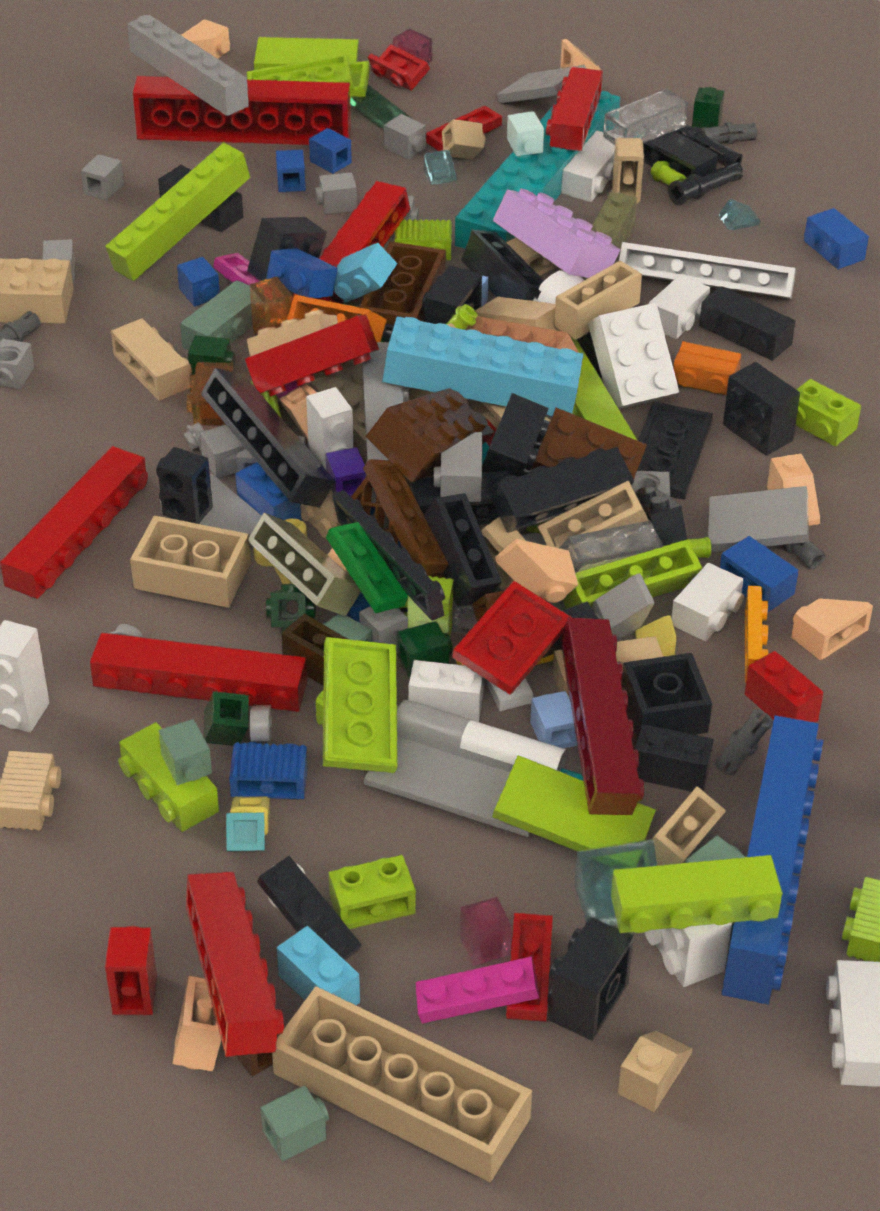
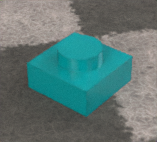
[226,812,265,852]

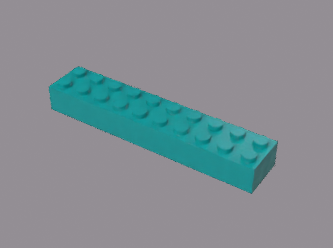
[455,91,620,249]

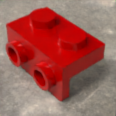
[367,44,430,91]

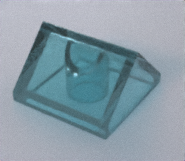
[574,839,657,925]

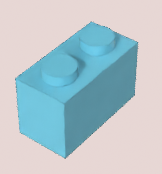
[334,242,397,302]
[277,926,360,1005]

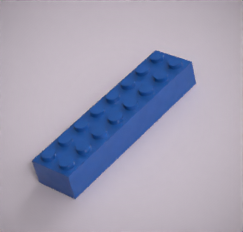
[722,715,823,1005]

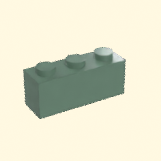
[180,280,266,350]

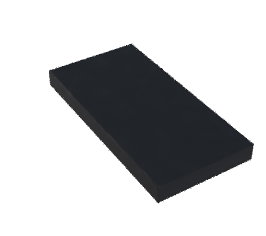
[637,402,713,500]

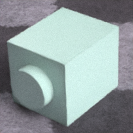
[507,111,544,156]

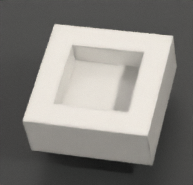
[488,678,533,711]

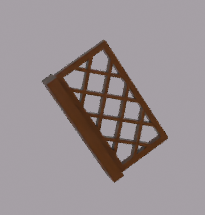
[351,459,449,611]

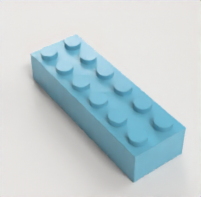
[382,317,583,416]

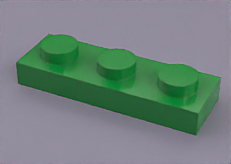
[326,522,408,614]

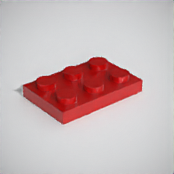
[452,581,572,695]

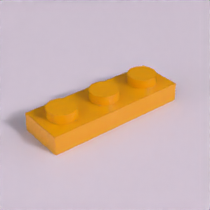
[744,586,769,683]

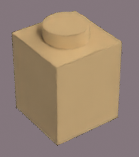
[442,119,486,160]

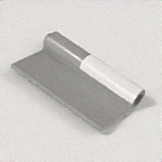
[364,700,568,837]

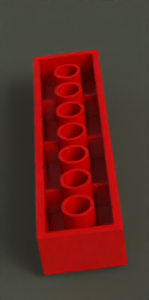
[133,76,351,145]

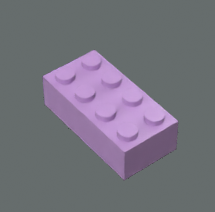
[493,189,620,278]

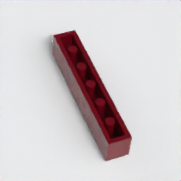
[560,618,644,815]

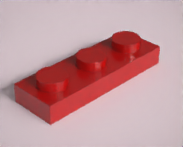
[426,105,502,153]
[506,913,553,1022]

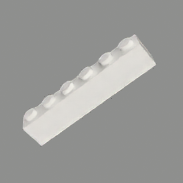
[619,242,796,299]

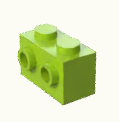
[795,379,861,447]
[328,855,416,929]

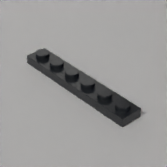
[332,490,445,621]

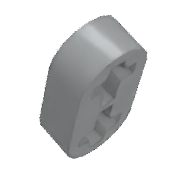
[250,705,272,742]

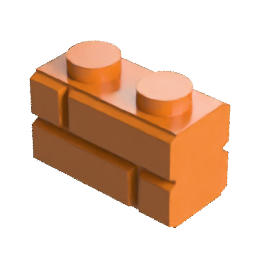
[673,341,742,395]

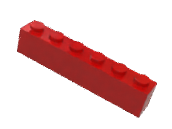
[293,181,410,304]
[0,446,148,599]
[90,633,307,712]
[186,872,284,1057]

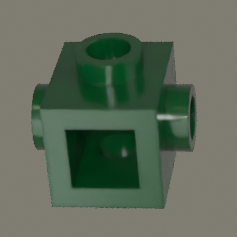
[266,584,316,633]

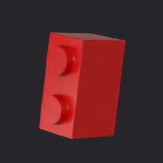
[744,651,824,723]
[105,926,157,1015]

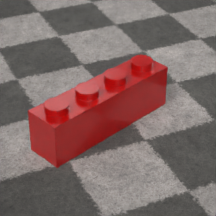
[546,67,603,151]
[245,314,379,397]

